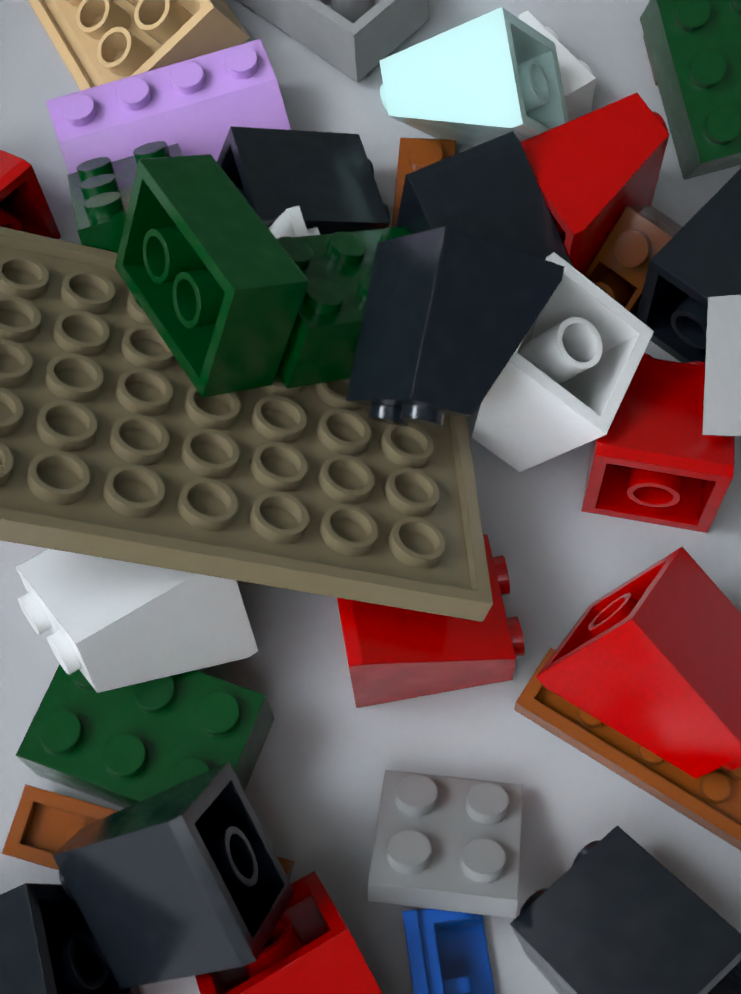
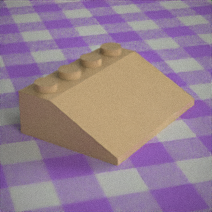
[28,0,250,91]

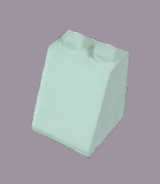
[379,7,569,146]

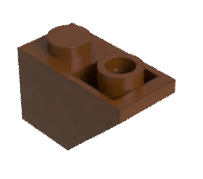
[584,206,682,316]

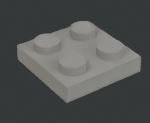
[367,770,523,919]

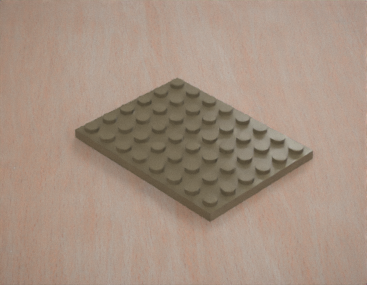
[0,226,493,622]

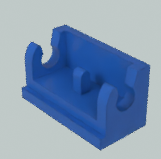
[402,909,495,994]

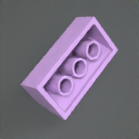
[46,39,291,174]

